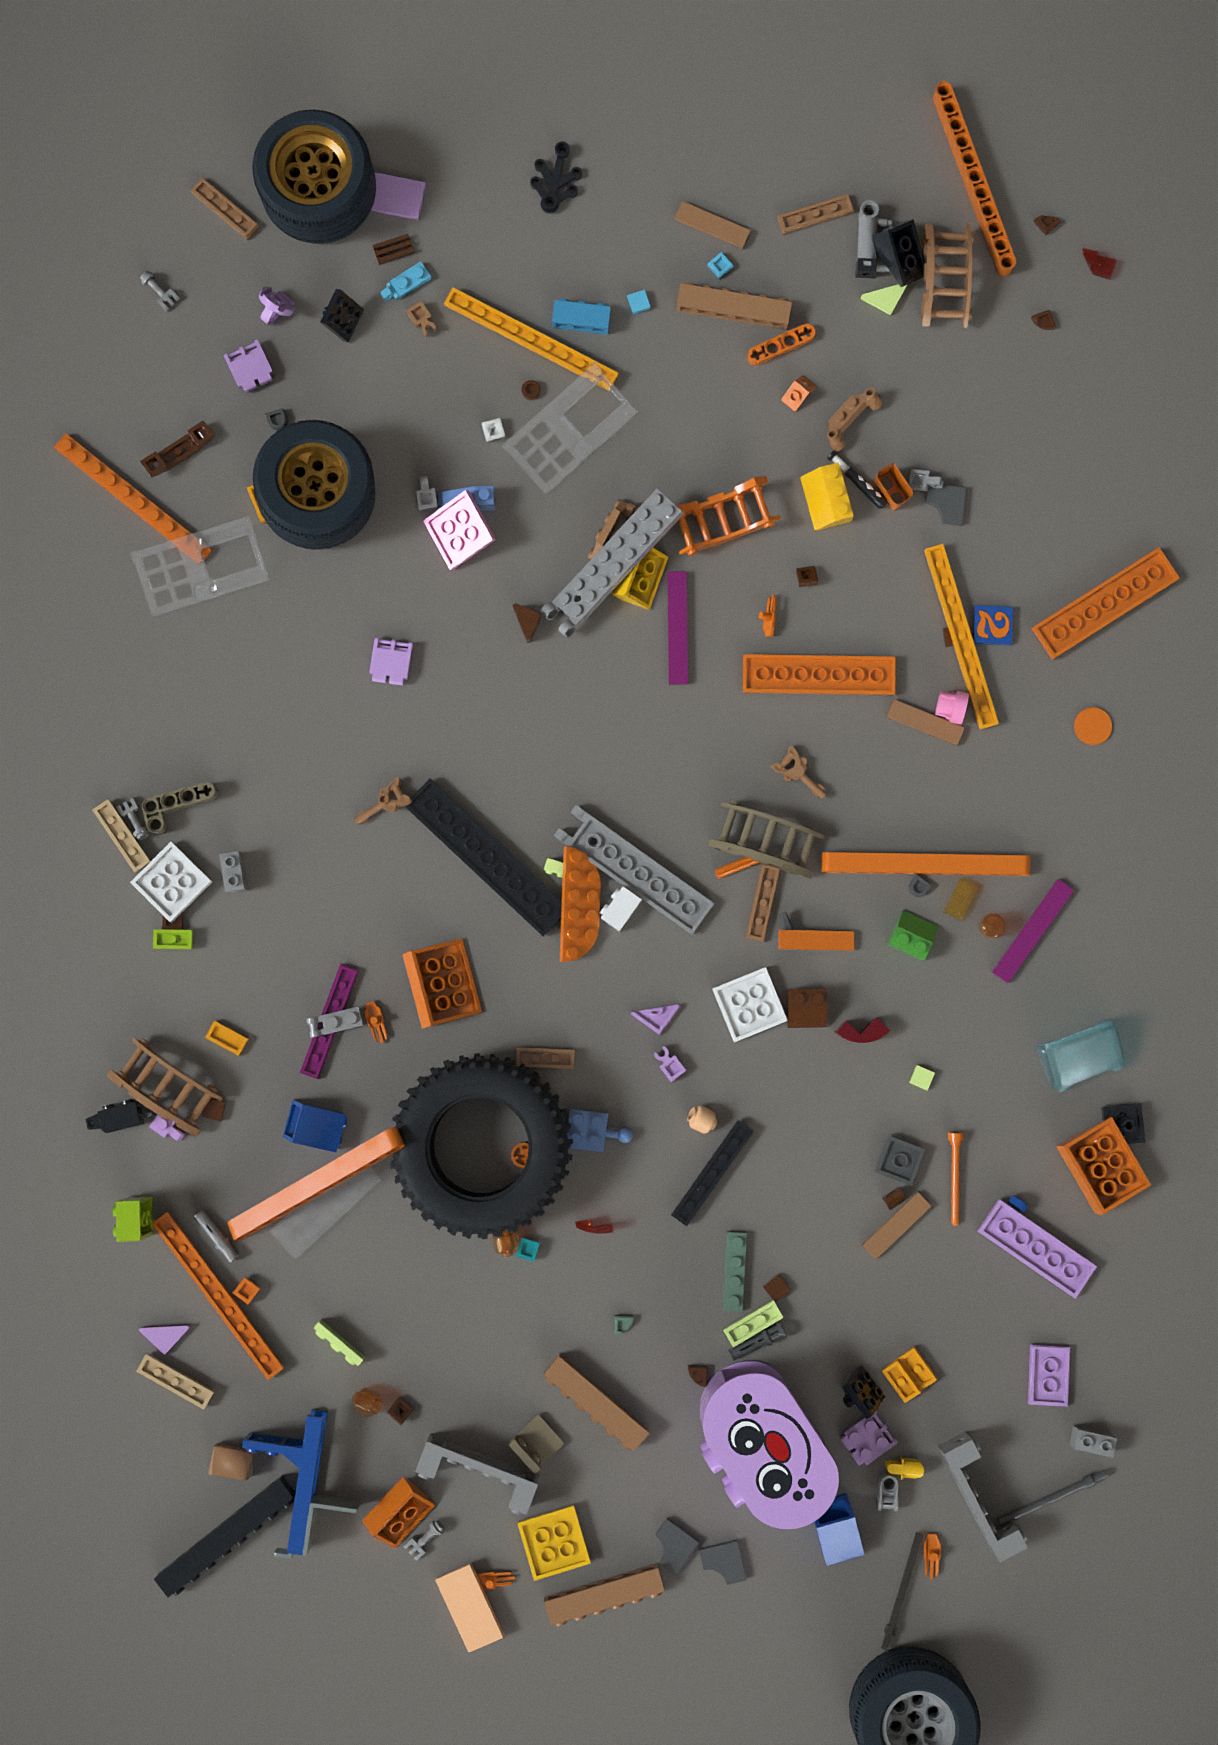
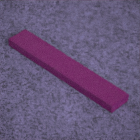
[667,571,688,685]
[991,879,1074,983]
[300,964,359,1079]

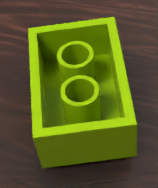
[113,1196,153,1242]

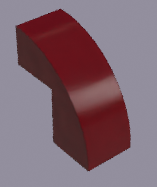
[834,1018,890,1043]

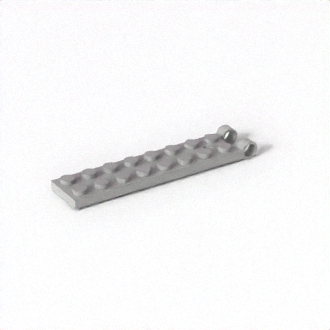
[541,489,684,638]
[553,805,714,935]

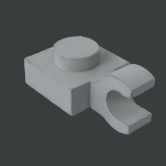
[908,469,944,491]
[416,476,438,511]

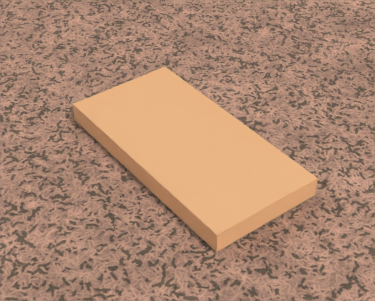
[435,1563,505,1652]

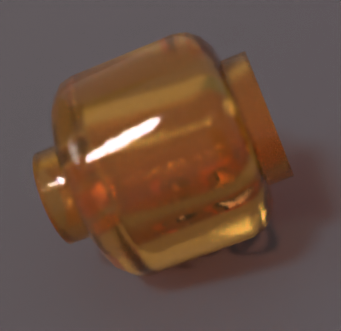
[979,914,1006,939]
[492,1230,519,1257]
[352,1388,383,1417]

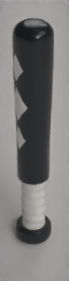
[827,450,887,509]

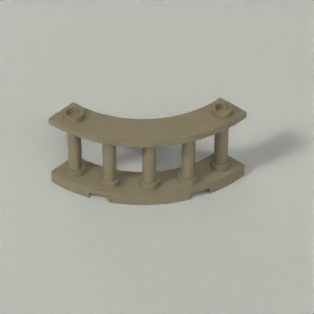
[708,801,825,879]

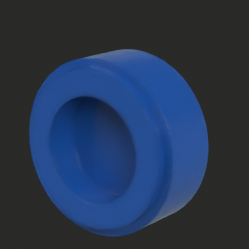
[1008,1195,1028,1213]

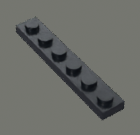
[671,1120,754,1226]

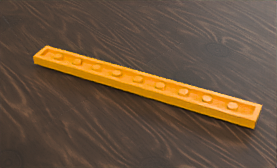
[444,287,619,391]
[924,544,999,730]

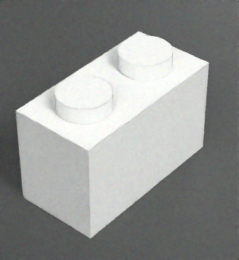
[600,887,642,932]

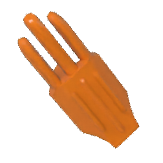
[758,594,777,637]
[364,1001,387,1044]
[924,1533,941,1580]
[477,1572,515,1590]

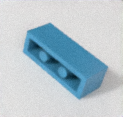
[552,298,611,335]

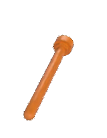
[948,1132,964,1226]

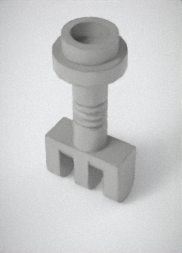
[140,271,180,312]
[116,797,148,840]
[403,1520,445,1561]

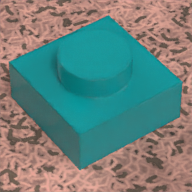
[516,1237,540,1262]

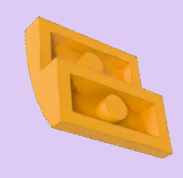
[882,1346,938,1403]

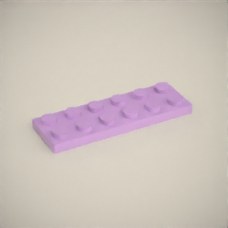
[977,1199,1097,1299]

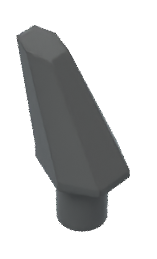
[781,912,794,930]

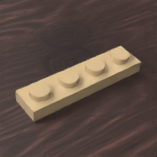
[92,799,151,873]
[136,1353,215,1410]

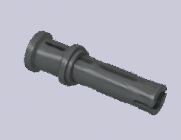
[728,1321,787,1361]

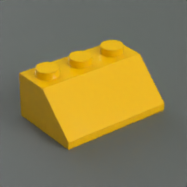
[800,462,854,531]
[610,548,669,610]

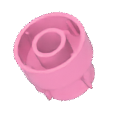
[935,690,969,725]

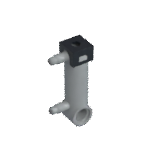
[855,200,893,279]

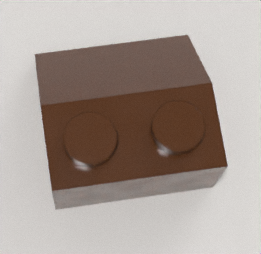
[787,989,828,1028]

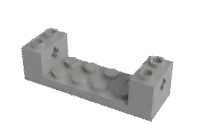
[938,1432,1028,1563]
[415,1434,539,1515]

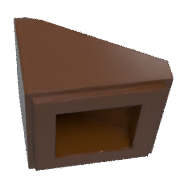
[882,1188,905,1210]

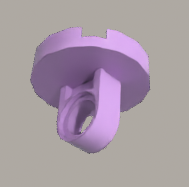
[259,287,296,325]

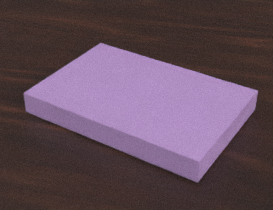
[371,172,426,220]
[1028,1344,1070,1407]

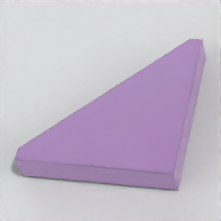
[631,1004,680,1035]
[139,1325,190,1355]

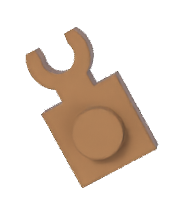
[406,300,436,337]

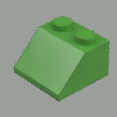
[887,910,938,961]

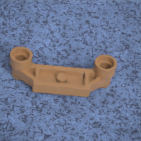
[827,388,883,451]
[587,499,637,560]

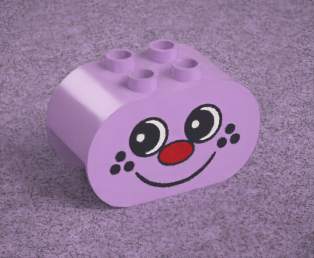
[700,1361,839,1529]

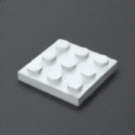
[130,842,212,923]
[712,967,788,1042]

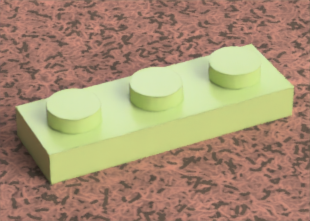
[723,1300,783,1347]
[314,1319,365,1366]

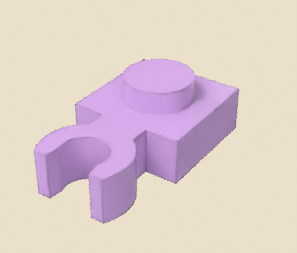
[654,1046,686,1082]

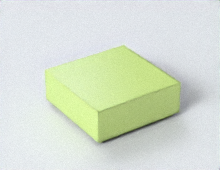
[909,1065,935,1091]

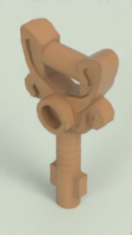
[770,745,827,799]
[354,777,412,825]

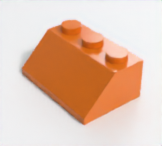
[362,1477,436,1548]

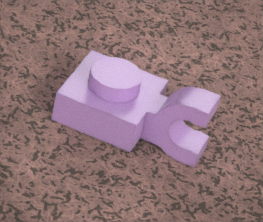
[149,1115,185,1141]

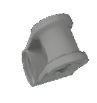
[876,1471,898,1511]

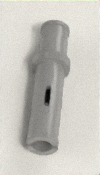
[194,1209,239,1263]

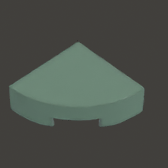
[613,1315,634,1336]

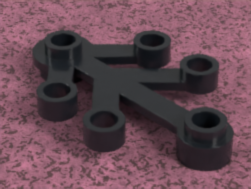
[530,141,582,214]

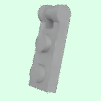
[306,1007,364,1038]

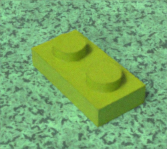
[153,929,193,949]

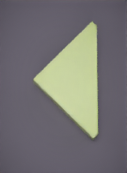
[860,284,907,315]

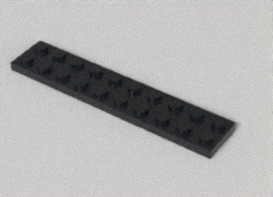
[404,778,562,937]

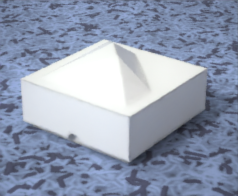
[481,418,505,442]

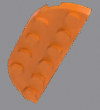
[560,846,601,962]

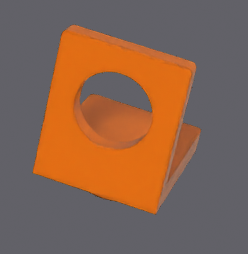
[781,375,816,411]

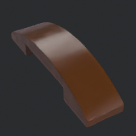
[140,421,214,478]

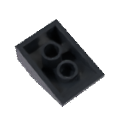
[872,219,926,287]

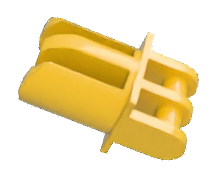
[885,1456,924,1480]

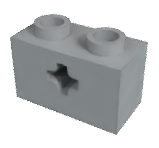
[219,851,248,894]
[1069,1425,1117,1458]

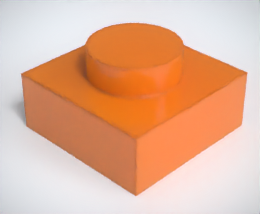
[233,1276,261,1304]

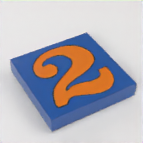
[973,605,1013,646]

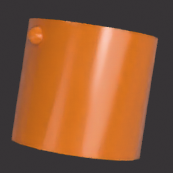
[511,1142,529,1168]

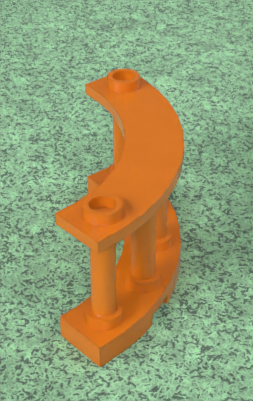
[676,476,781,556]

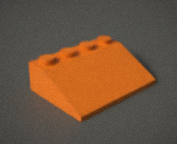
[402,939,482,1029]
[1056,1117,1151,1215]

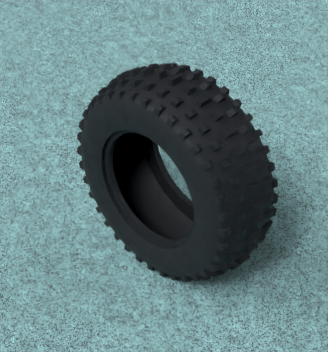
[390,1053,573,1239]

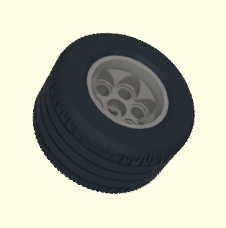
[849,1646,981,1745]

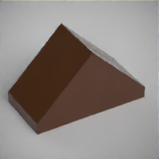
[513,603,541,643]

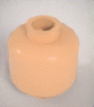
[687,1105,717,1134]

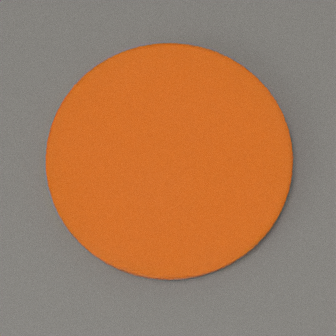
[1074,707,1112,745]

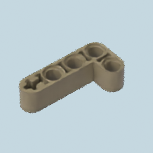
[142,782,218,835]

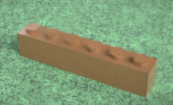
[676,282,792,330]
[544,1353,649,1451]
[544,1563,665,1626]

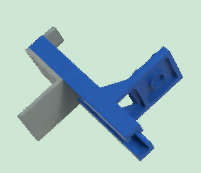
[242,1409,362,1559]

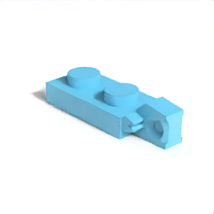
[380,261,432,302]

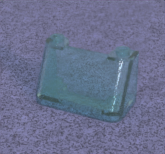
[1035,1019,1126,1092]

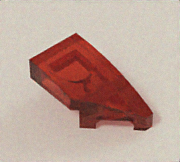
[1082,248,1117,280]
[575,1219,613,1234]

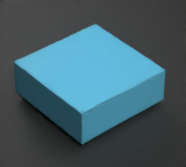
[707,252,734,279]
[627,290,650,315]

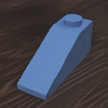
[438,486,495,511]

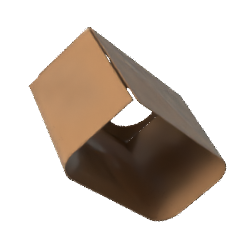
[208,1443,253,1480]

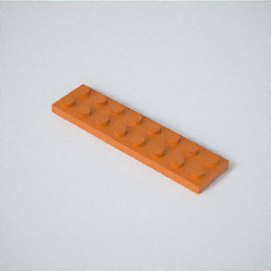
[1031,547,1180,660]
[742,654,895,695]

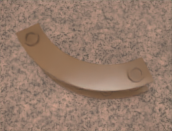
[920,223,974,328]
[107,1037,223,1137]

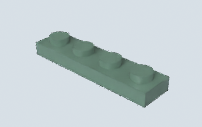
[723,1231,747,1312]

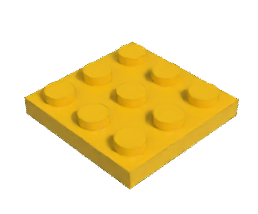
[517,1504,591,1581]

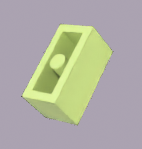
[544,858,563,878]

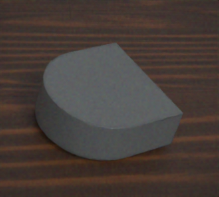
[265,408,287,431]
[908,874,932,897]

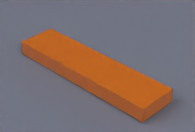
[778,930,854,951]

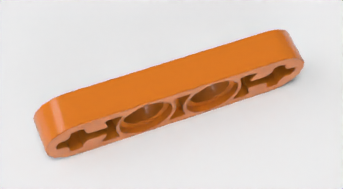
[747,324,816,366]

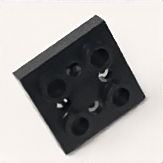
[320,289,364,342]
[1101,1103,1146,1144]
[843,1365,885,1419]

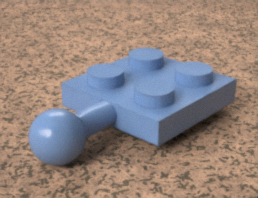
[567,1109,633,1152]

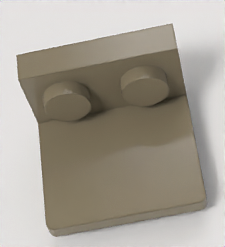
[508,1414,564,1474]

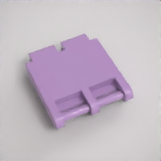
[223,339,274,393]
[369,636,413,686]
[840,1411,898,1466]

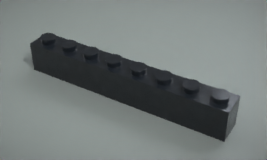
[154,1475,296,1598]

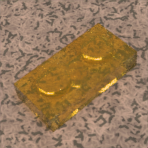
[943,878,978,921]

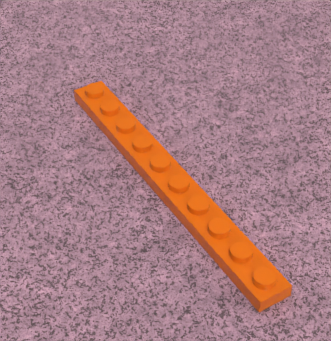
[54,433,212,565]
[152,1211,285,1380]

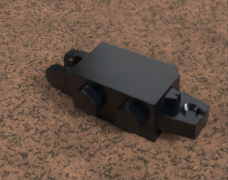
[85,1099,156,1133]

